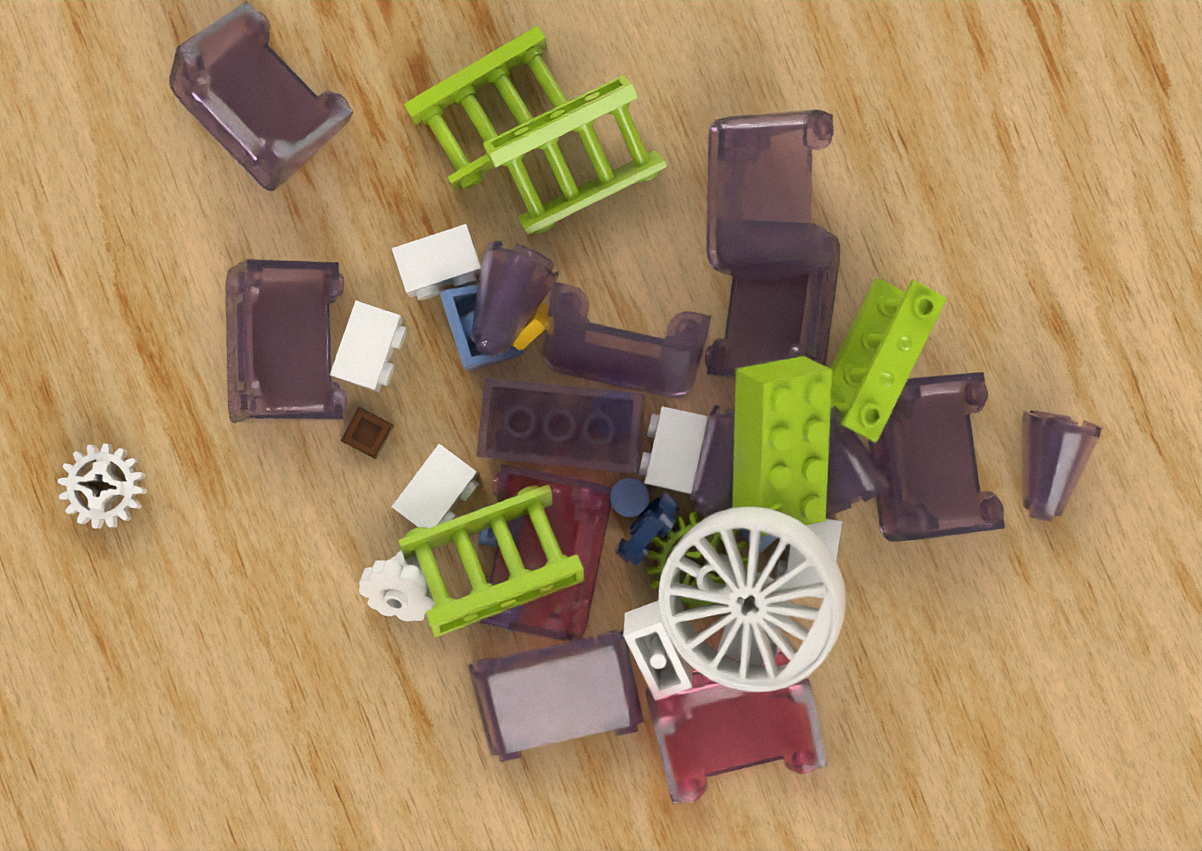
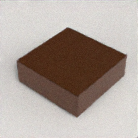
[341,407,395,460]

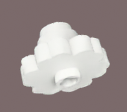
[359,551,435,622]

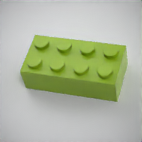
[733,356,832,537]

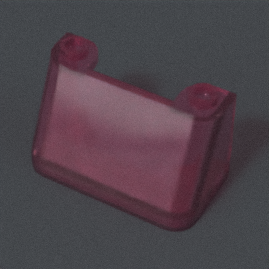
[478,464,611,641]
[645,651,827,804]

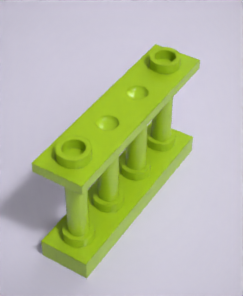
[404,25,568,191]
[483,75,668,235]
[830,278,947,442]
[398,484,584,638]

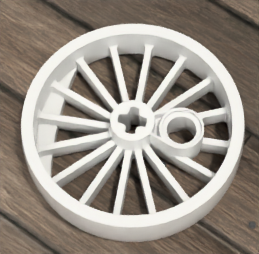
[659,507,846,692]

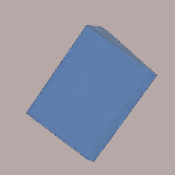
[440,281,524,373]

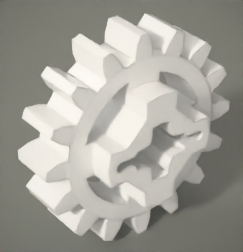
[58,443,147,529]

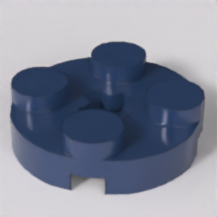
[614,491,680,566]

